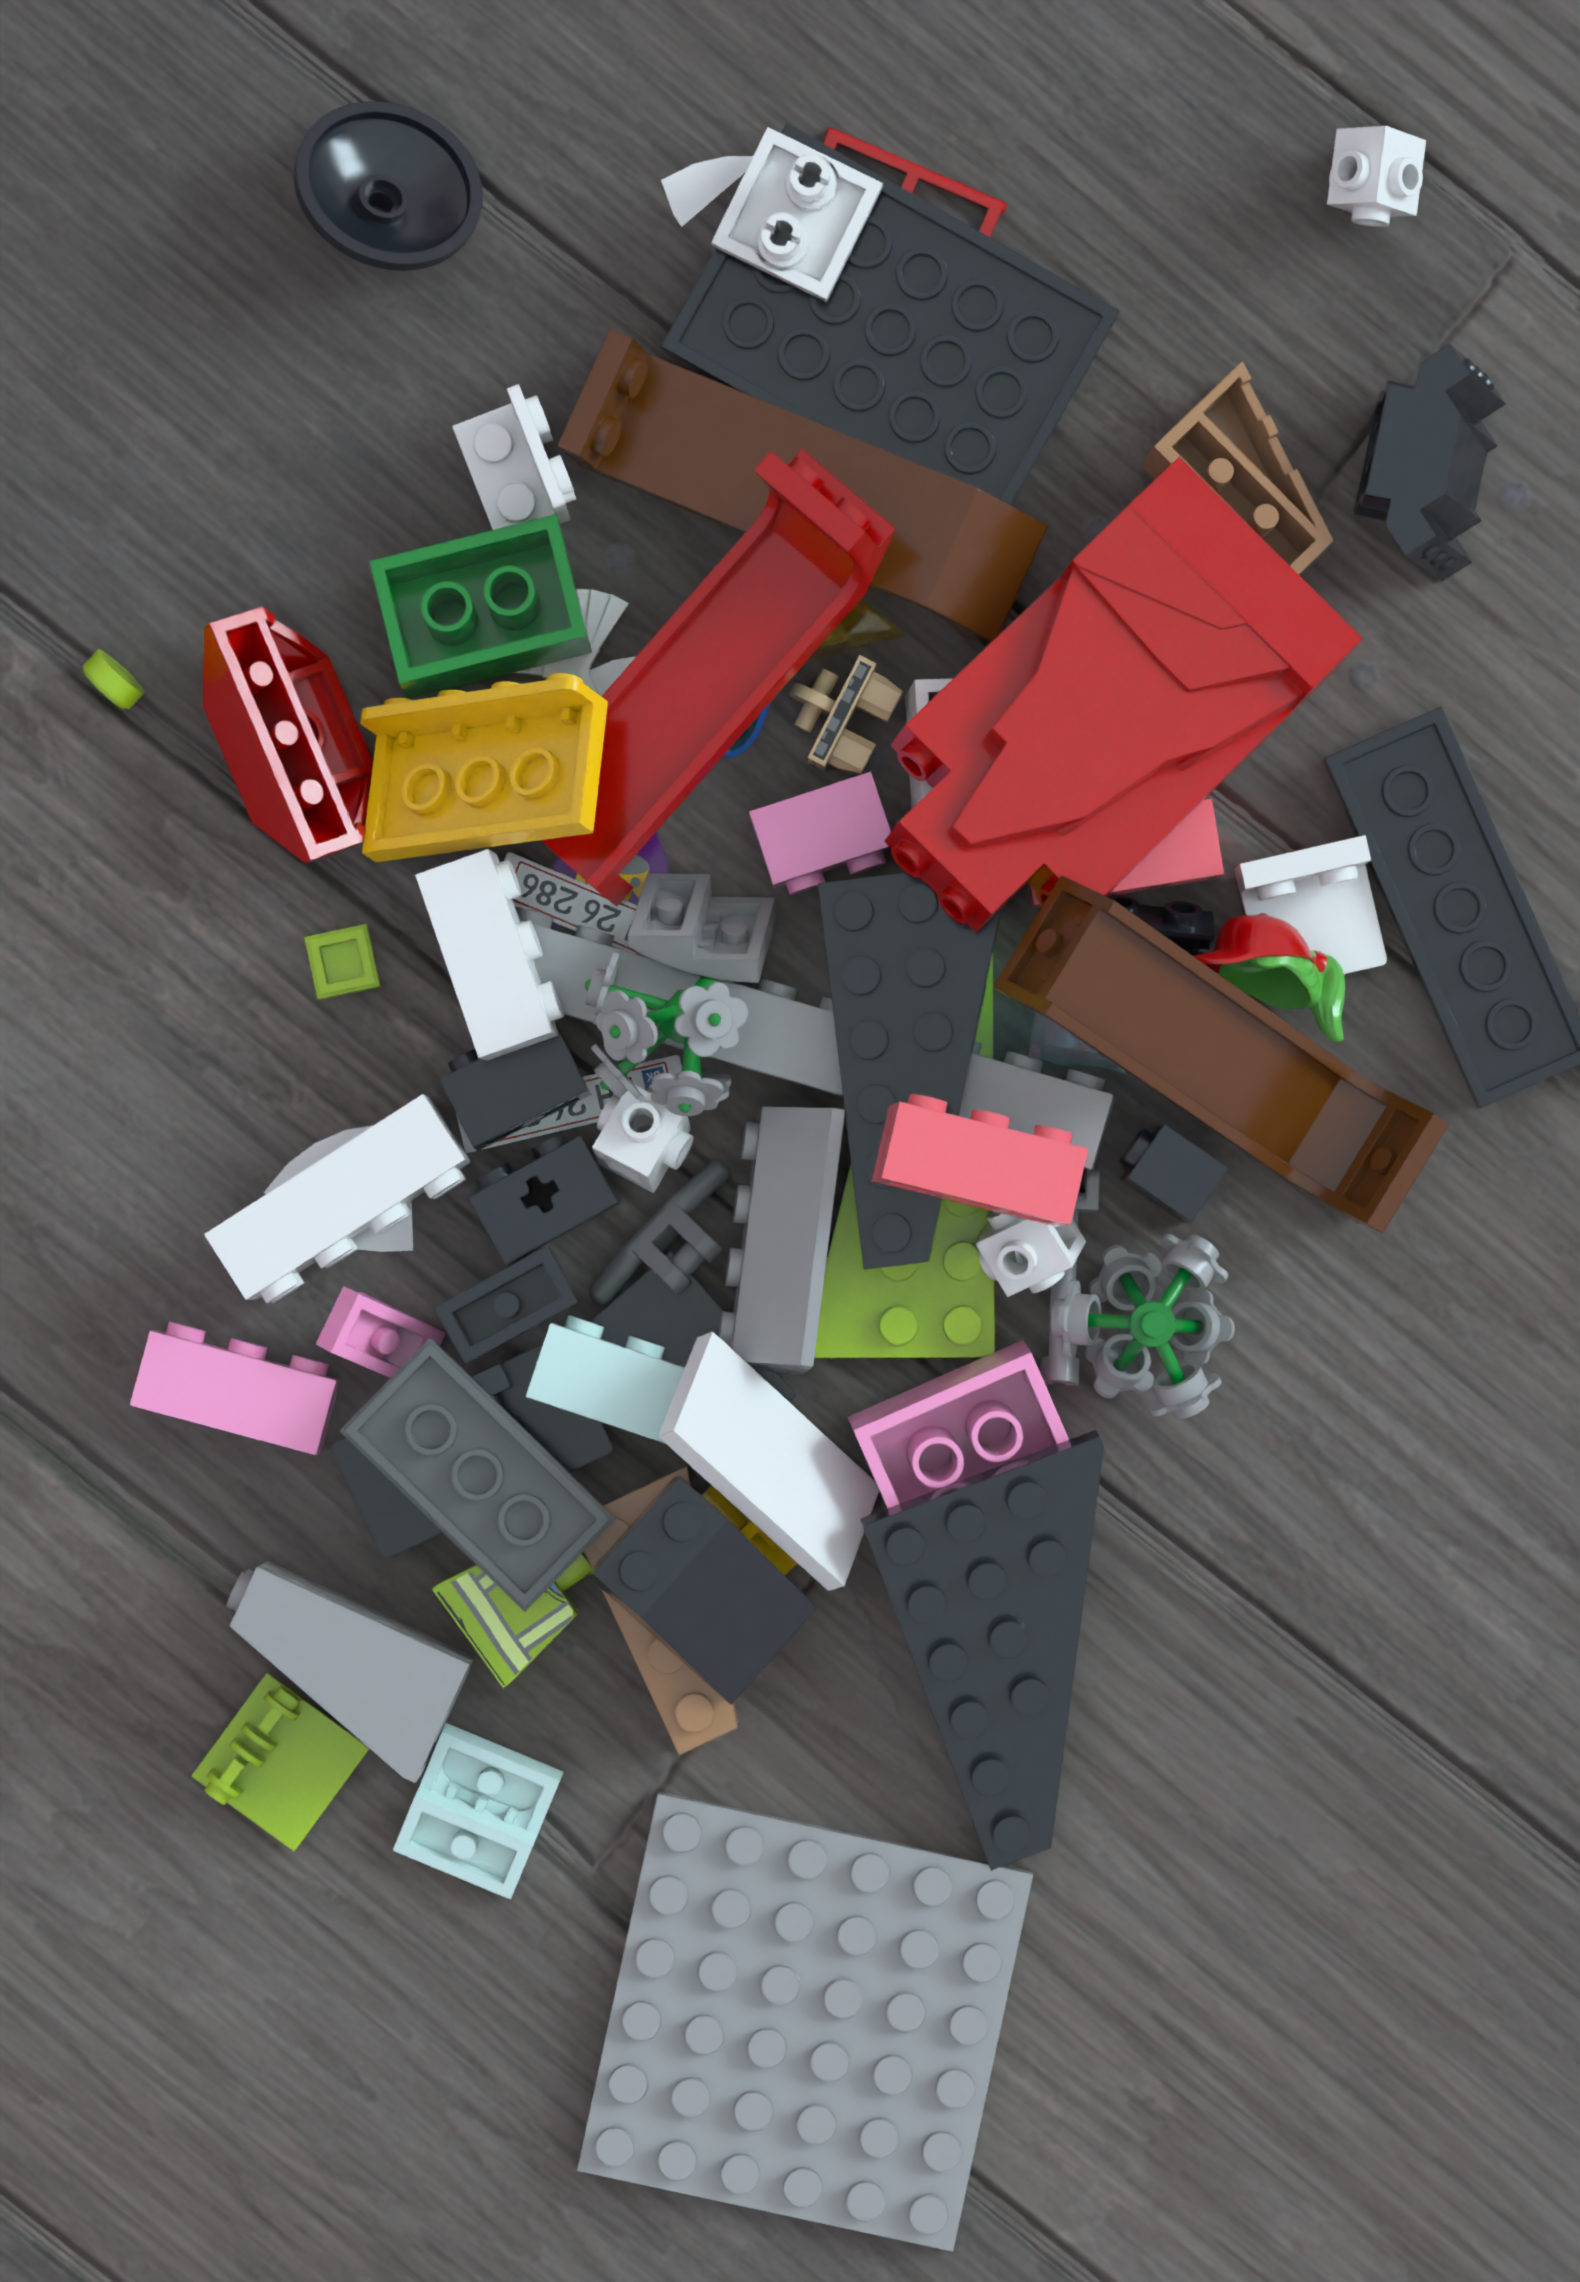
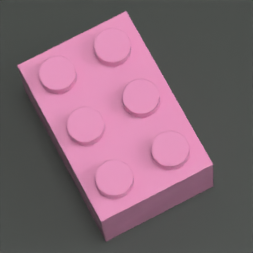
[848,1340,1069,1508]

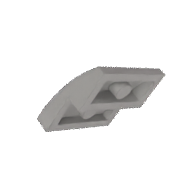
[628,873,776,983]

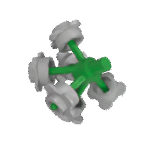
[1050,1234,1235,1419]

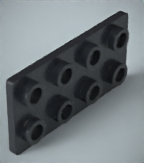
[331,1344,613,1559]

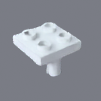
[711,127,883,302]

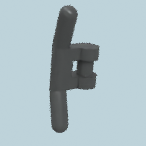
[589,1160,730,1304]

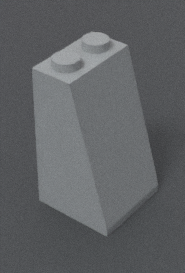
[226,1561,476,1783]

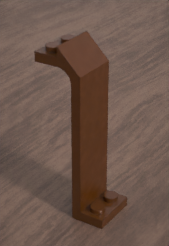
[557,329,1048,646]
[993,875,1449,1234]

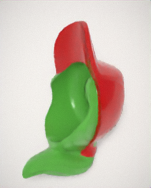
[1194,913,1345,1042]

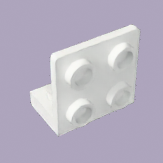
[452,384,576,530]
[1234,835,1387,974]

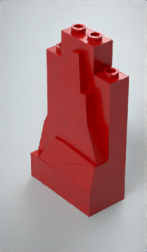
[884,457,1363,933]

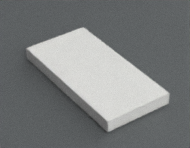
[658,1332,879,1591]

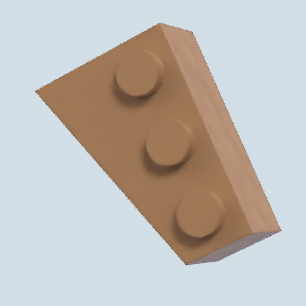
[1140,361,1334,576]

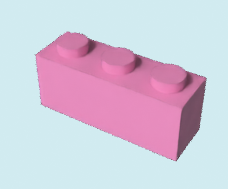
[130,1321,341,1455]

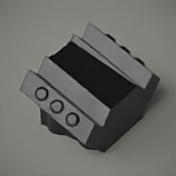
[1354,344,1506,582]

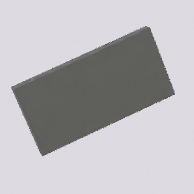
[340,1338,616,1612]

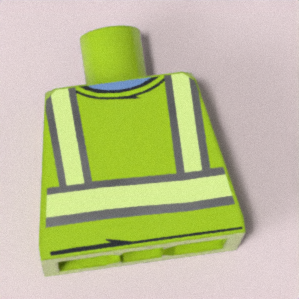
[432,1552,592,1688]

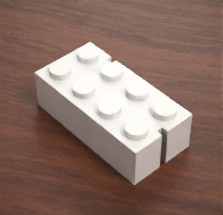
[204,1094,471,1304]

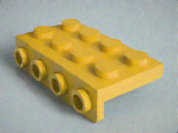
[360,673,608,862]

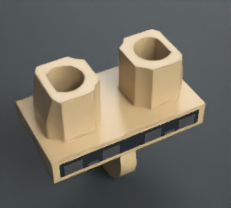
[789,655,903,776]

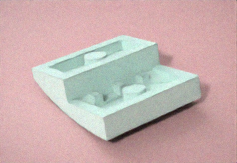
[393,1723,563,1900]

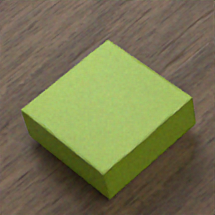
[304,924,381,1000]

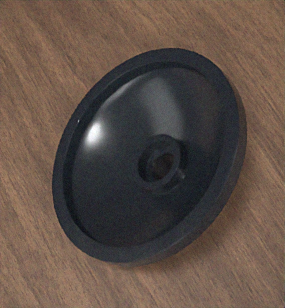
[293,101,483,271]

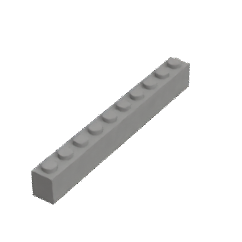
[516,907,1115,1171]

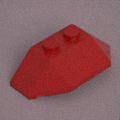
[202,606,373,864]

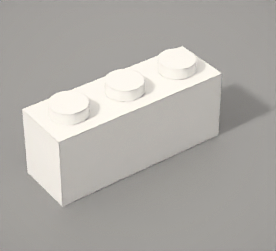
[415,849,564,1061]

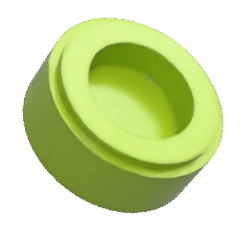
[83,649,145,709]

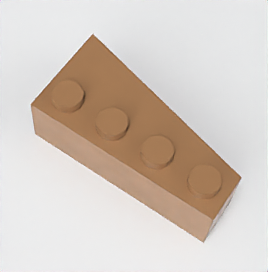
[584,1464,738,1755]

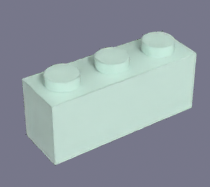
[526,1315,685,1444]

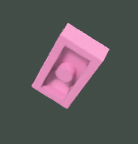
[316,1286,446,1378]

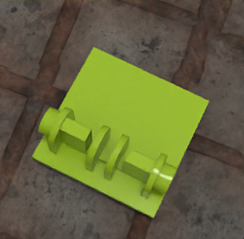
[191,1673,370,1852]

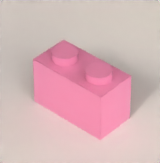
[749,772,892,895]

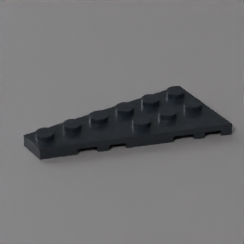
[818,873,1002,1270]

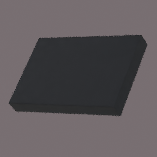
[590,1251,797,1479]

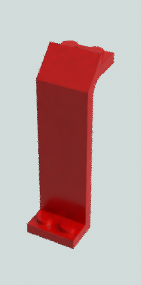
[540,449,896,906]

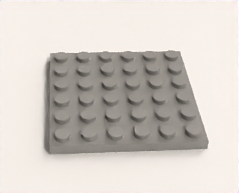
[577,1792,1033,2252]

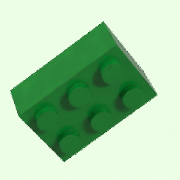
[369,514,592,699]

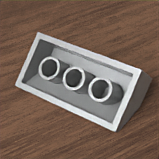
[718,1107,845,1376]

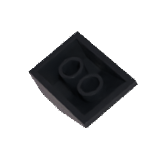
[586,1476,817,1705]

